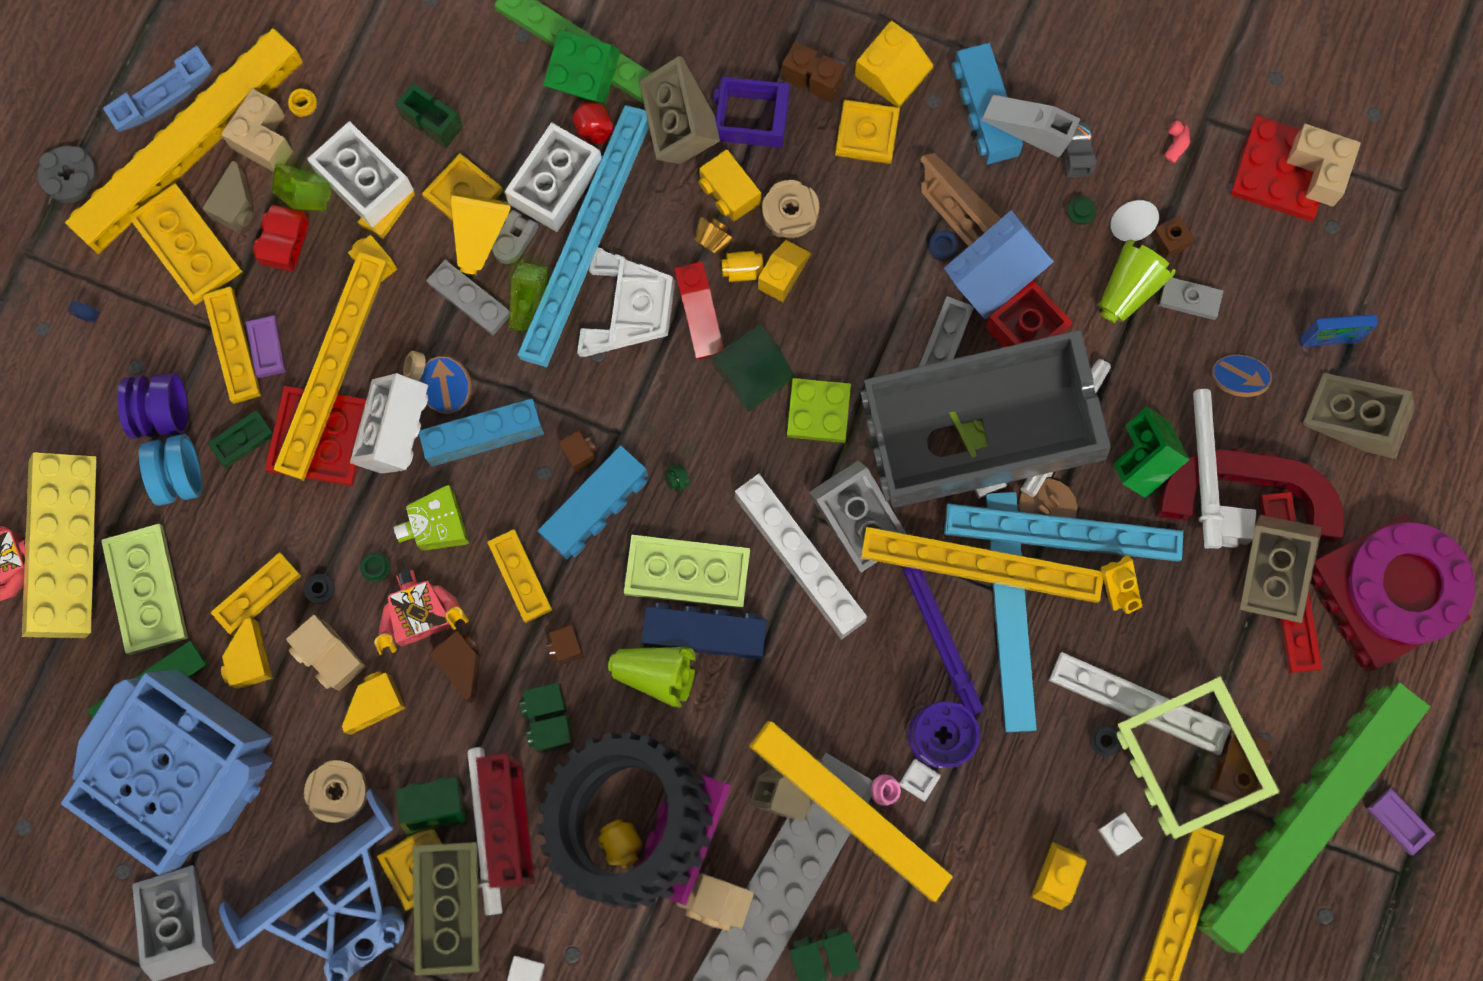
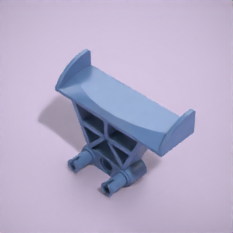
[219,788,404,981]

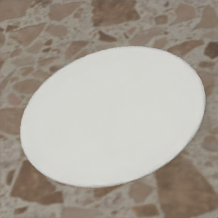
[1111,200,1159,241]

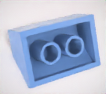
[944,210,1054,320]

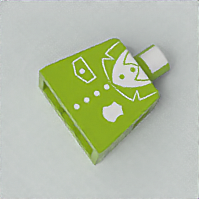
[394,485,469,551]

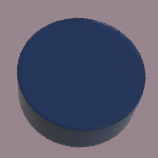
[928,231,958,261]
[68,301,100,323]

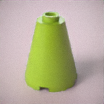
[1099,240,1176,324]
[608,647,696,708]

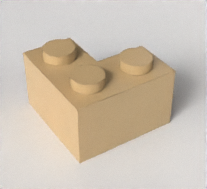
[221,88,293,174]
[1287,124,1361,207]
[286,615,367,691]
[676,873,755,931]

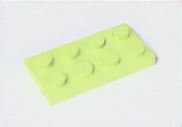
[101,524,188,655]
[624,535,750,609]

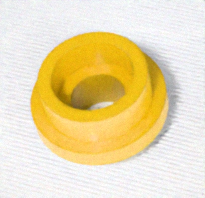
[288,89,317,117]

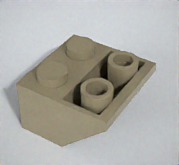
[749,759,823,821]

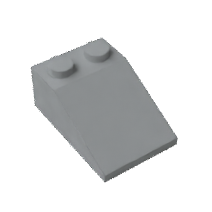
[808,461,906,573]
[132,865,215,981]

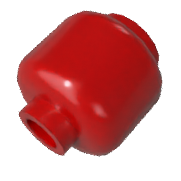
[573,101,613,145]

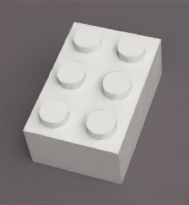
[307,121,414,228]
[505,122,602,232]
[350,373,428,474]

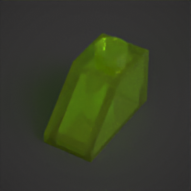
[271,164,331,211]
[509,262,548,332]

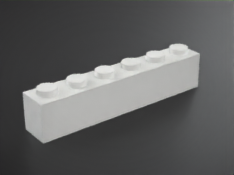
[735,474,867,640]

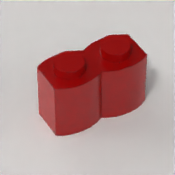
[253,205,310,272]

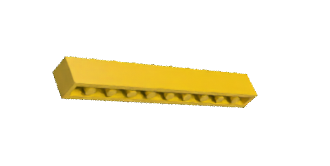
[65,29,303,254]

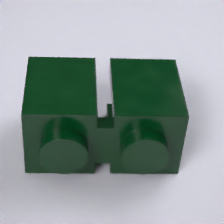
[395,83,463,149]
[519,683,574,753]
[789,927,861,981]

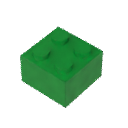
[543,30,621,105]

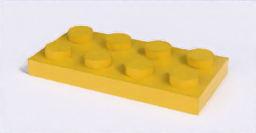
[128,183,242,305]

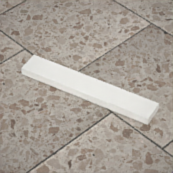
[1049,652,1231,755]

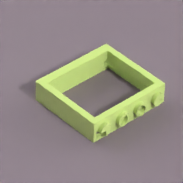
[1116,677,1279,839]

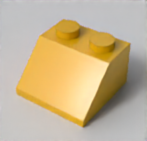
[855,20,934,108]

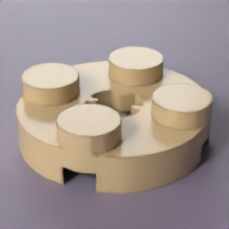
[762,180,819,238]
[304,760,368,823]

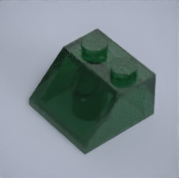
[713,324,795,412]

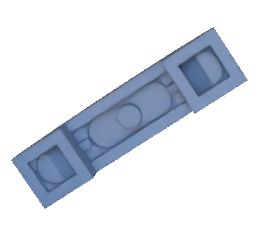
[103,46,213,132]

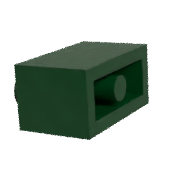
[396,777,467,835]

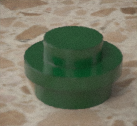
[1067,196,1096,225]
[664,464,690,493]
[360,553,391,583]

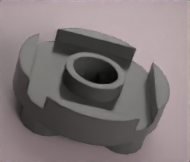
[38,146,98,203]

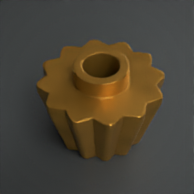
[694,217,734,254]

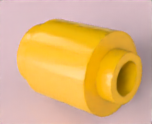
[721,251,763,282]

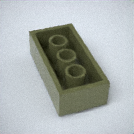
[413,843,481,976]

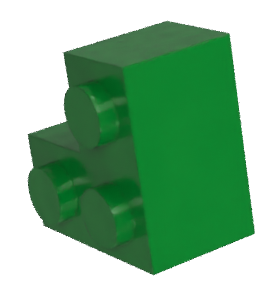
[1113,407,1190,498]

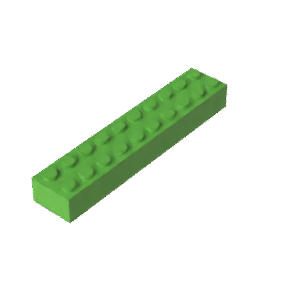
[1197,683,1430,954]

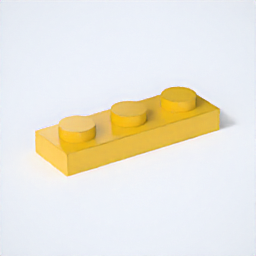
[487,529,552,623]
[210,552,301,636]

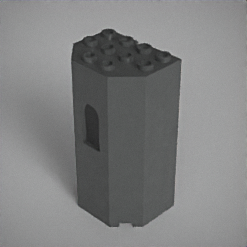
[860,330,1111,508]

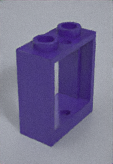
[713,77,790,148]

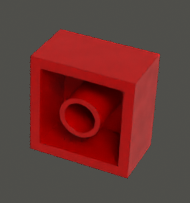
[985,280,1073,347]

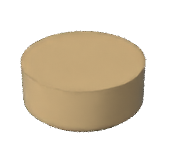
[403,351,425,381]

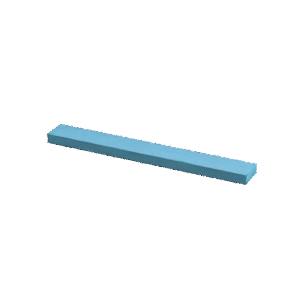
[985,492,1037,733]
[944,504,1183,562]

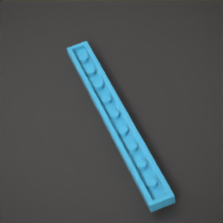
[518,105,649,367]

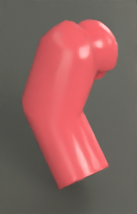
[1163,120,1190,164]

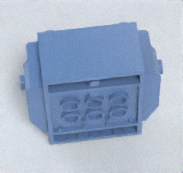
[61,670,273,875]

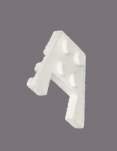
[577,247,675,357]

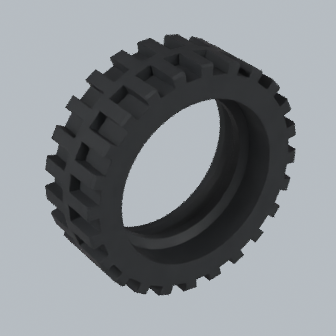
[537,731,713,909]

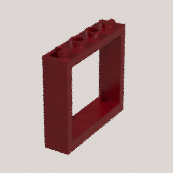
[476,753,536,889]

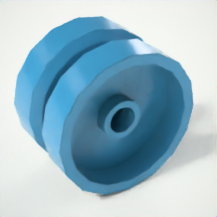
[139,433,203,506]

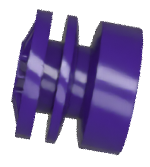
[117,372,188,439]
[907,701,980,768]

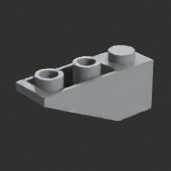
[981,95,1080,158]

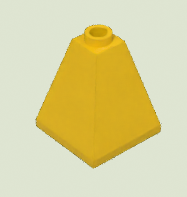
[450,191,510,275]

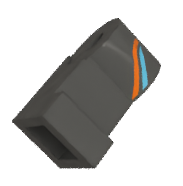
[1063,122,1097,178]

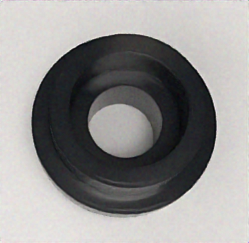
[304,574,335,604]
[1090,725,1121,756]

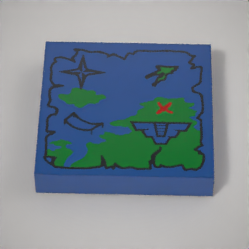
[1300,314,1378,347]

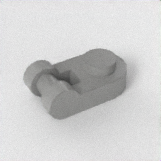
[492,210,538,264]

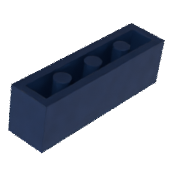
[642,603,767,660]

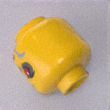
[598,819,643,868]

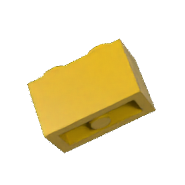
[698,150,761,222]

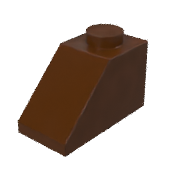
[429,631,480,703]

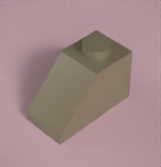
[202,161,254,234]

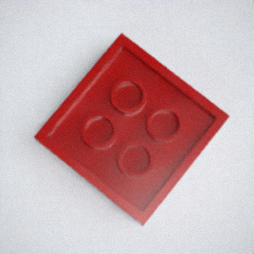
[1230,115,1320,222]
[264,386,367,487]

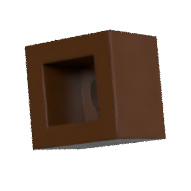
[1150,215,1195,259]
[558,430,597,473]
[546,625,584,665]

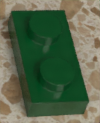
[207,410,273,469]

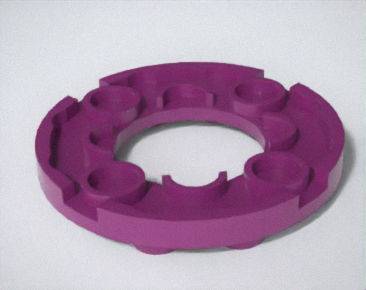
[1348,522,1475,645]

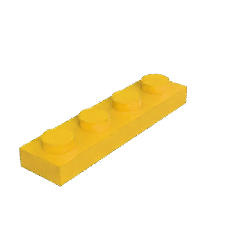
[203,287,262,404]

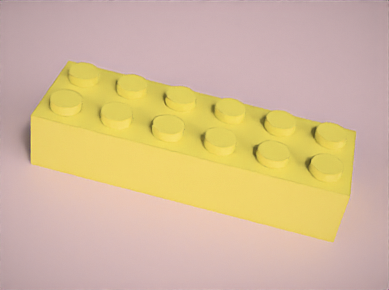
[22,452,96,638]

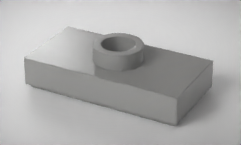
[1158,278,1223,320]

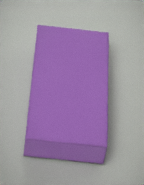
[246,315,287,378]
[1366,787,1435,855]

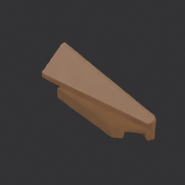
[921,153,1001,246]

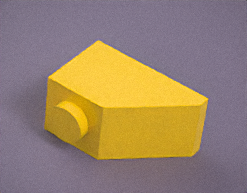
[758,240,811,302]
[221,617,273,689]
[342,671,406,735]

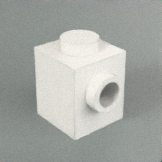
[1220,506,1256,547]

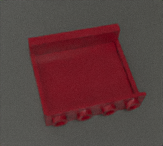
[1310,513,1471,672]

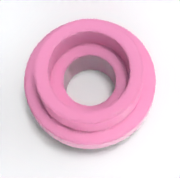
[871,774,900,806]

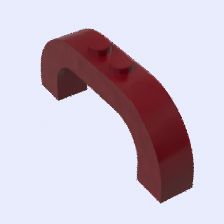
[1156,448,1344,543]

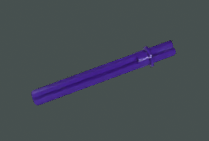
[903,567,984,715]

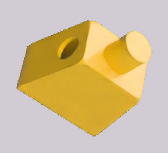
[1031,842,1086,910]

